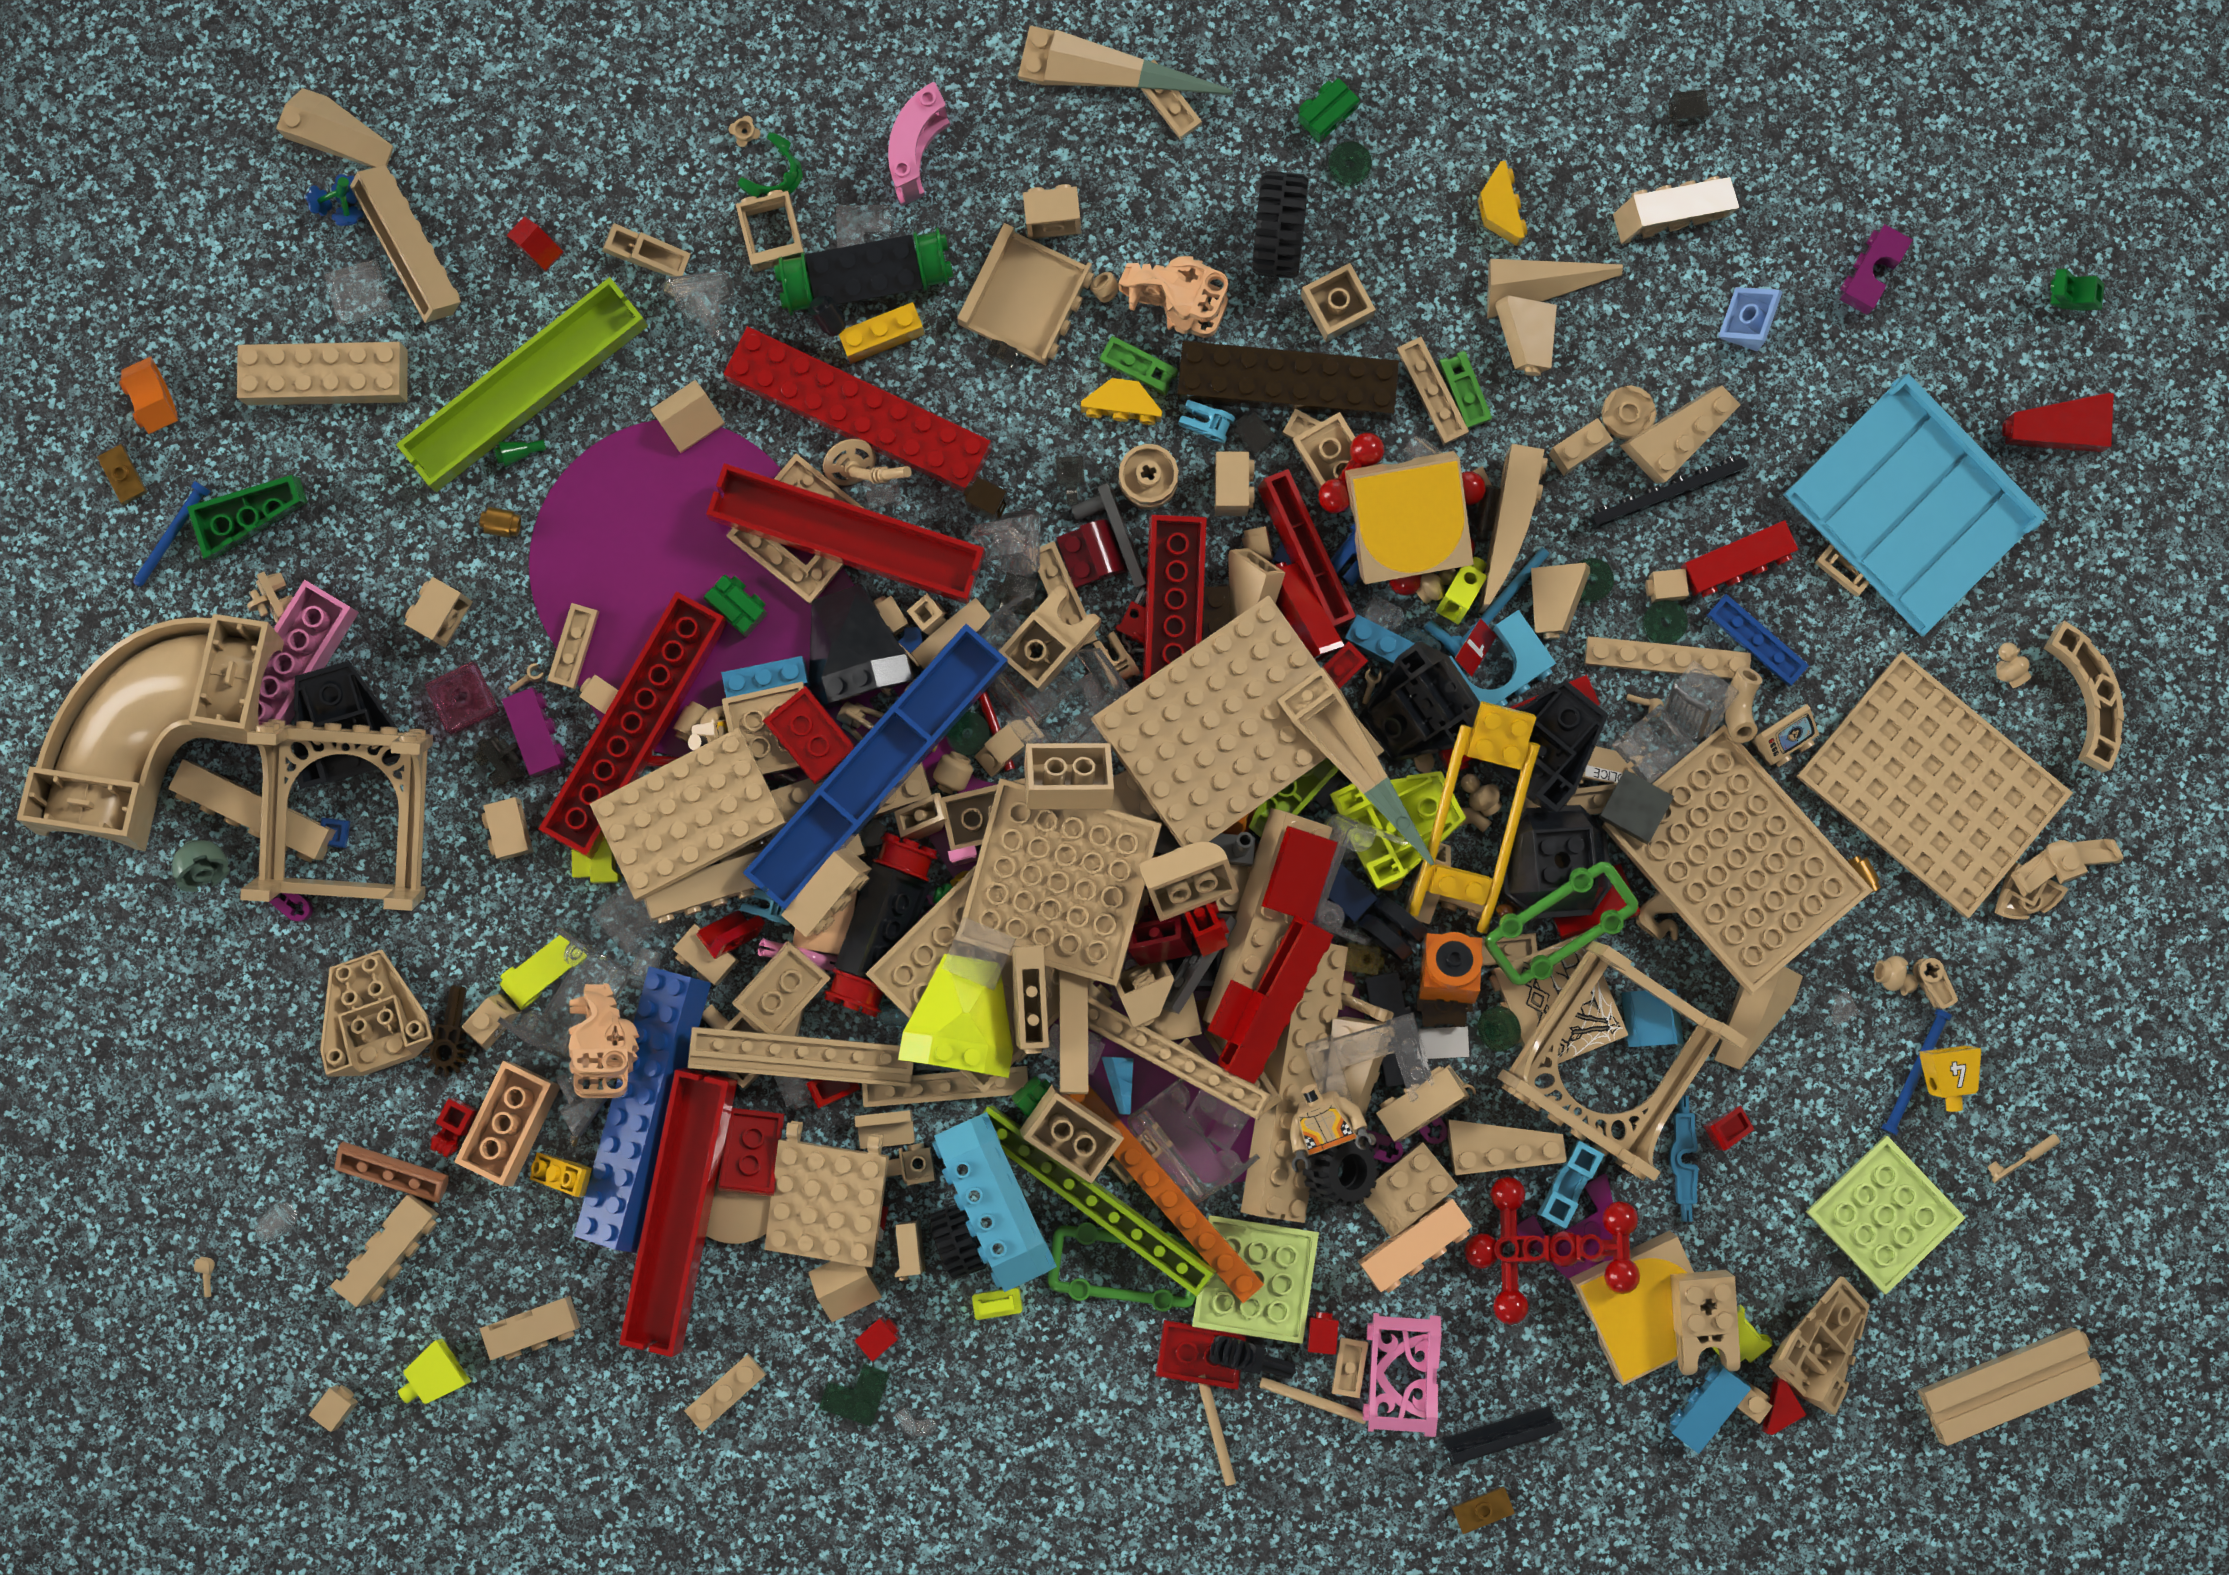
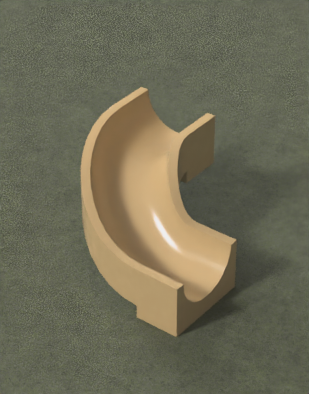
[16,614,284,851]

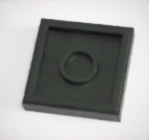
[1599,769,1674,845]

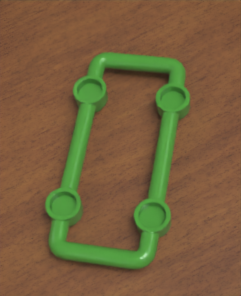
[1485,862,1638,985]
[1048,1222,1202,1312]

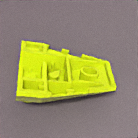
[1330,771,1466,890]
[898,954,1013,1078]

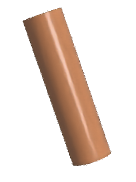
[334,1141,449,1203]

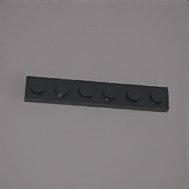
[1589,456,1749,529]

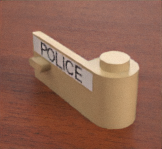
[1579,746,1643,784]

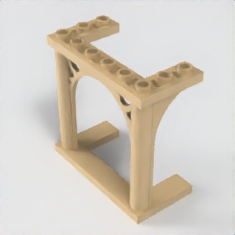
[240,719,433,911]
[1497,941,1747,1181]

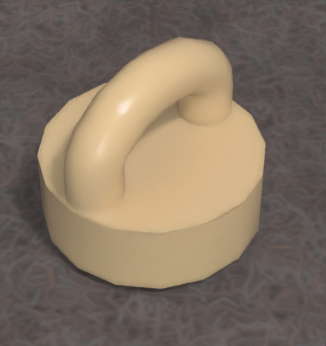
[1090,272,1119,303]

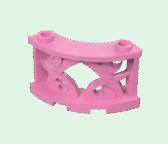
[888,82,950,207]
[1363,1313,1441,1437]

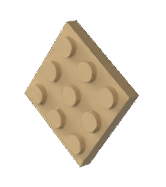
[722,682,804,775]

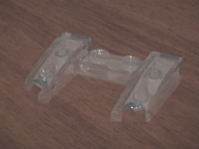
[1305,1013,1434,1103]

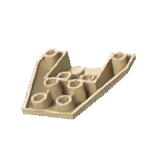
[320,949,433,1077]

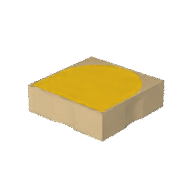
[1345,451,1474,584]
[1569,1230,1708,1386]

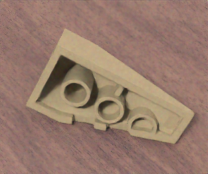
[276,88,394,168]
[1713,966,1803,1070]

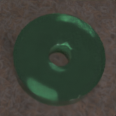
[1328,142,1372,186]
[1578,558,1614,603]
[1642,600,1688,644]
[946,712,990,756]
[1478,1006,1521,1052]

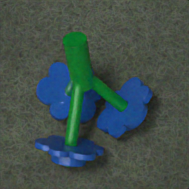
[305,174,364,226]

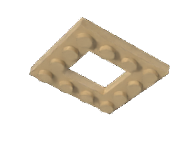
[726,454,865,605]

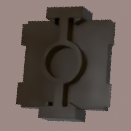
[1416,992,1473,1027]

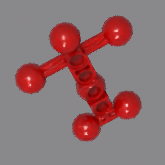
[1318,433,1486,596]
[1464,1176,1640,1325]

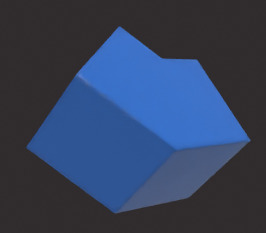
[898,627,923,654]

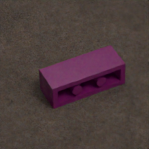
[501,688,567,778]

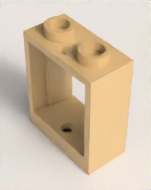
[736,190,804,272]

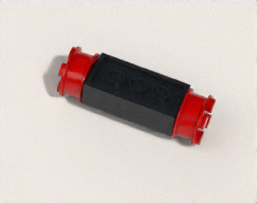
[824,832,938,1018]

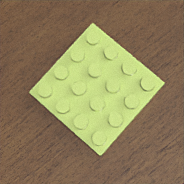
[1805,1136,1965,1295]
[1192,1215,1319,1344]

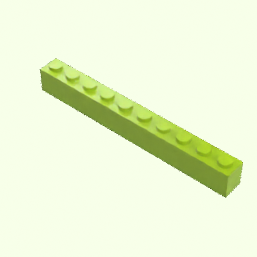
[982,1106,1216,1297]

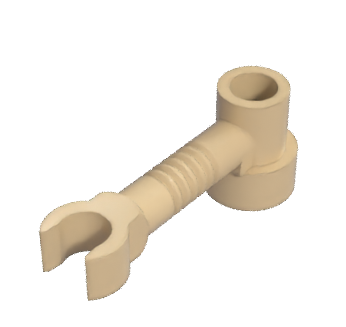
[1339,980,1394,1023]

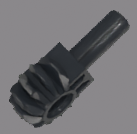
[1209,1335,1296,1379]

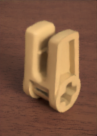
[1092,631,1141,688]
[1912,958,1958,1009]

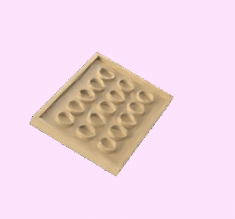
[590,728,787,902]

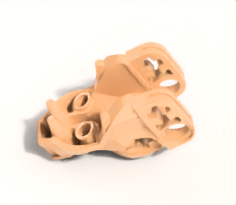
[1118,256,1228,338]
[569,983,639,1098]

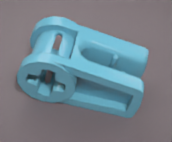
[1178,400,1235,443]
[740,889,790,926]

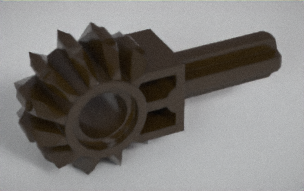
[422,985,471,1077]

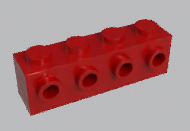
[1680,520,1799,598]
[1183,901,1230,957]

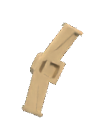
[2011,839,2123,898]

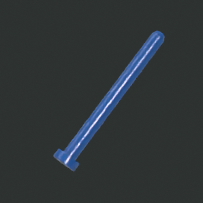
[133,481,211,587]

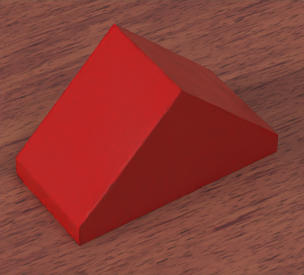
[506,216,564,272]
[806,1079,860,1109]
[1703,1105,1754,1151]
[1761,1376,1806,1435]

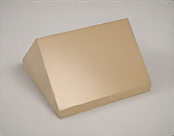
[650,380,725,454]
[808,1261,883,1322]

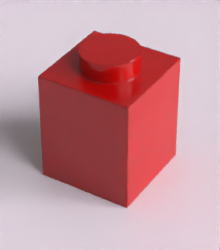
[1306,1312,1339,1355]
[854,1317,900,1362]

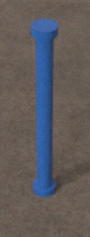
[1881,1009,1952,1136]

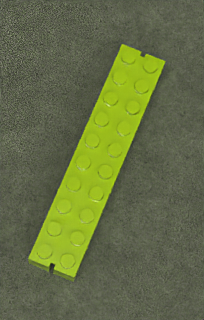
[396,277,648,493]

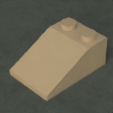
[1293,412,1356,515]

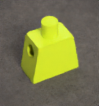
[1435,557,1487,625]
[398,1338,472,1404]

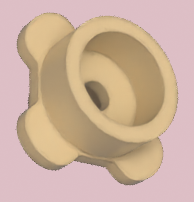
[729,116,760,147]

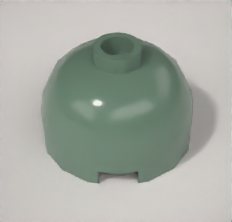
[171,840,230,892]

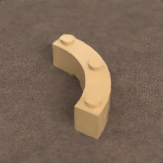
[2043,621,2124,773]

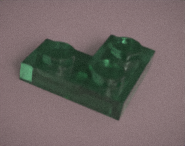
[819,1363,891,1427]

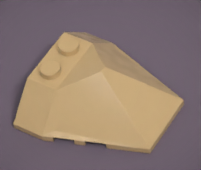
[1769,1276,1870,1415]

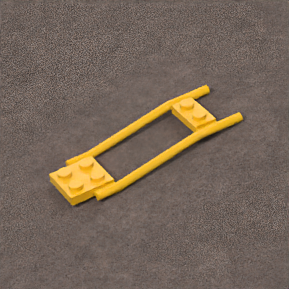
[1408,701,1540,933]

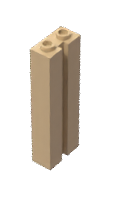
[1917,1327,2102,1446]

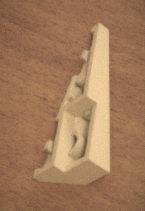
[1487,259,1623,319]

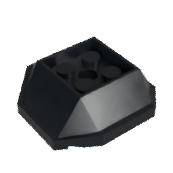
[1497,805,1612,920]

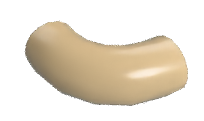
[1725,667,1762,743]

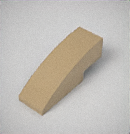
[602,223,691,279]
[911,598,993,670]

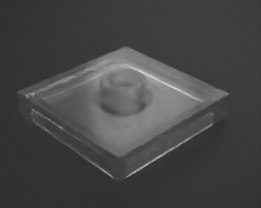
[324,259,392,326]
[942,917,1016,990]

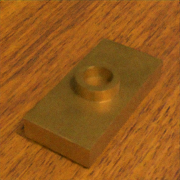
[97,444,148,505]
[1452,1486,1515,1534]

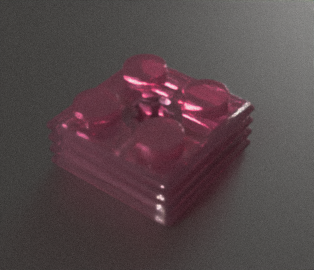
[425,661,499,734]

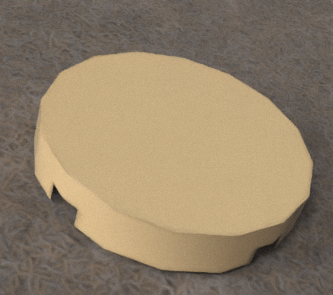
[1601,385,1657,440]

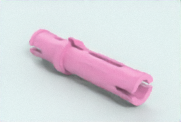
[758,938,839,972]

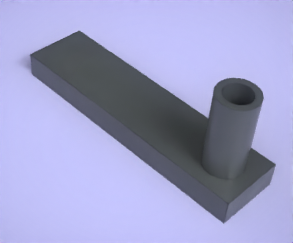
[1071,483,1147,591]
[1154,826,1255,867]
[1162,913,1237,1014]

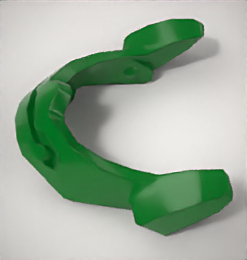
[737,132,803,197]

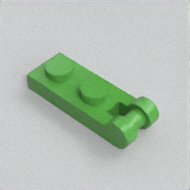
[1099,336,1179,395]
[1438,351,1492,429]

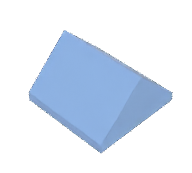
[1718,287,1782,351]

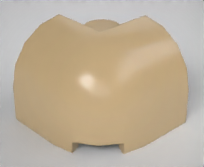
[1145,993,1202,1041]

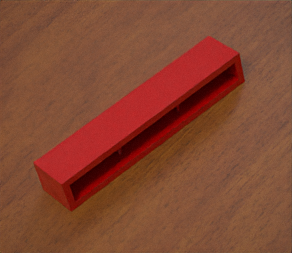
[1257,469,1356,629]
[1216,915,1334,1084]

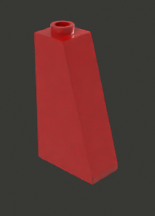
[2002,393,2114,452]
[1275,562,1344,662]

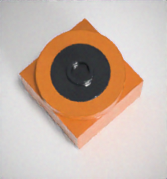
[1419,932,1483,1004]

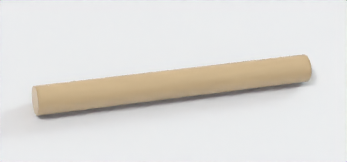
[1198,1374,1236,1486]
[1259,1377,1366,1424]

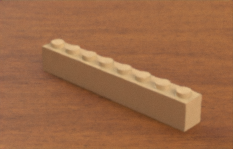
[644,834,865,924]

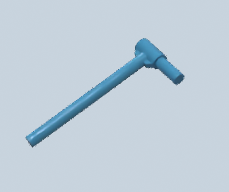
[1424,547,1550,657]

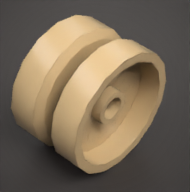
[1119,444,1179,510]

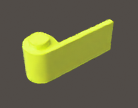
[499,931,586,1010]

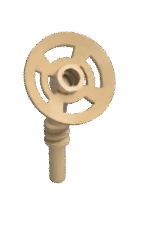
[823,439,911,486]

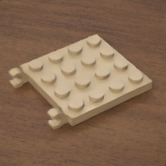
[764,1120,889,1268]

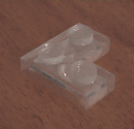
[836,205,891,248]

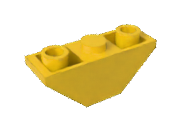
[1478,160,1527,246]
[1081,378,1162,425]
[529,1152,593,1197]

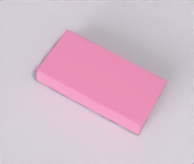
[948,845,979,866]

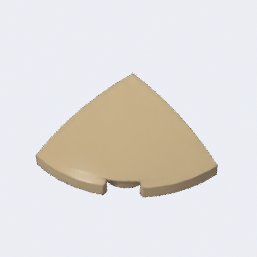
[1995,862,2068,919]

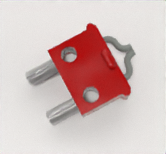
[1115,587,1146,655]

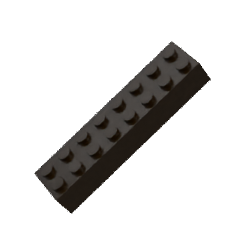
[1177,341,1399,421]

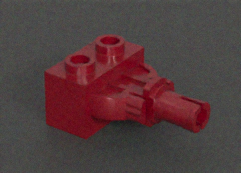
[1128,899,1192,966]

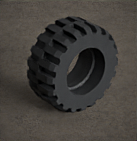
[1252,171,1309,279]

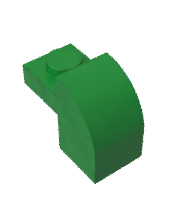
[2051,269,2104,311]

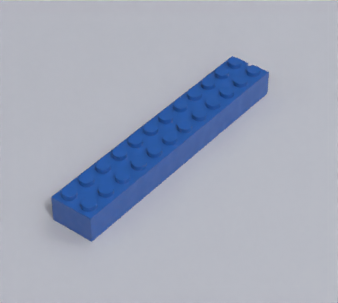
[743,624,1008,910]

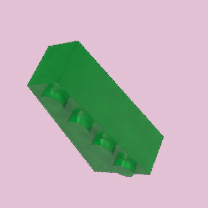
[187,475,308,561]

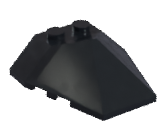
[809,584,915,710]
[1358,641,1480,763]
[292,660,401,790]
[1486,680,1608,814]

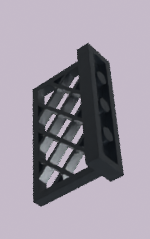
[1442,1404,1564,1466]

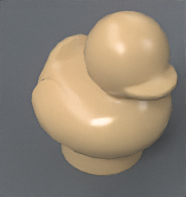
[1416,568,1457,604]
[1996,642,2032,688]
[1461,774,1502,817]
[1874,956,1918,996]

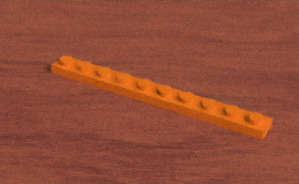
[1067,1084,1265,1303]

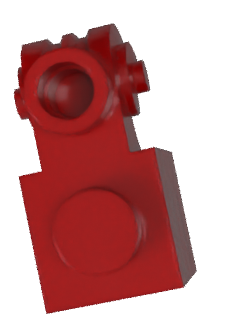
[430,1098,479,1158]

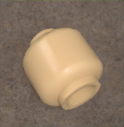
[933,751,973,794]

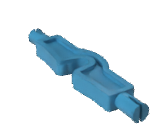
[1668,1096,1699,1222]

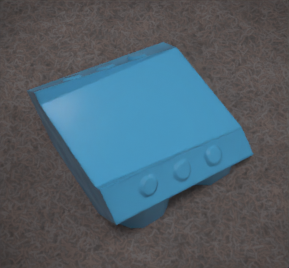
[1621,989,1684,1047]
[1101,1057,1133,1115]

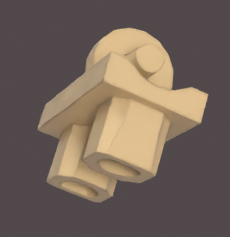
[247,572,293,624]

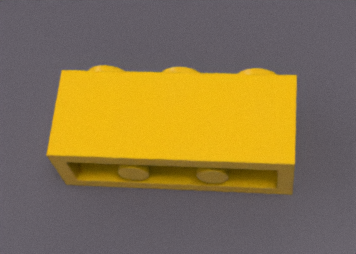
[838,302,925,364]

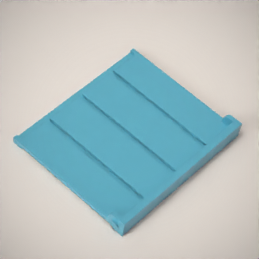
[1783,373,2047,636]

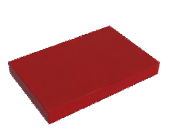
[763,686,855,785]
[1262,826,1338,922]
[1552,864,1640,940]
[718,1108,785,1196]
[1155,1320,1246,1390]

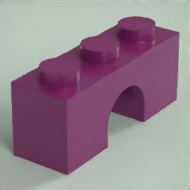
[1839,224,1913,315]

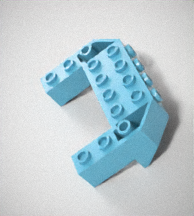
[932,1112,1057,1292]

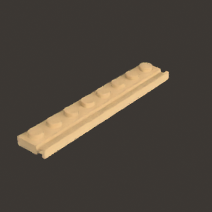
[688,1027,914,1087]

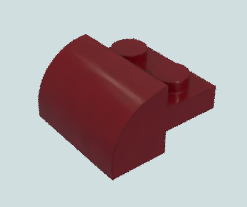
[1056,519,1128,589]

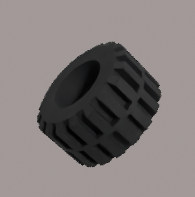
[1303,1139,1379,1207]
[930,1204,987,1280]

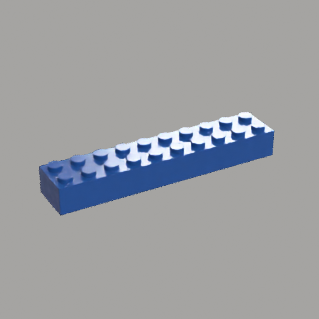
[574,966,711,1253]

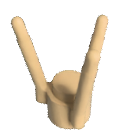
[837,701,885,742]

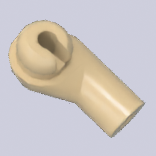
[1460,806,1492,832]

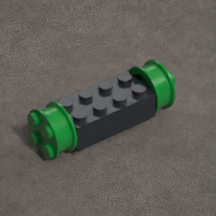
[774,227,954,316]

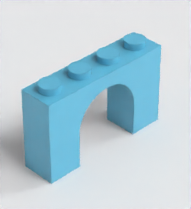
[1449,610,1556,707]

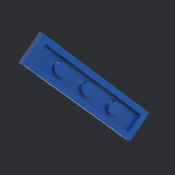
[1706,594,1809,687]

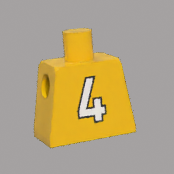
[1919,1045,1981,1112]

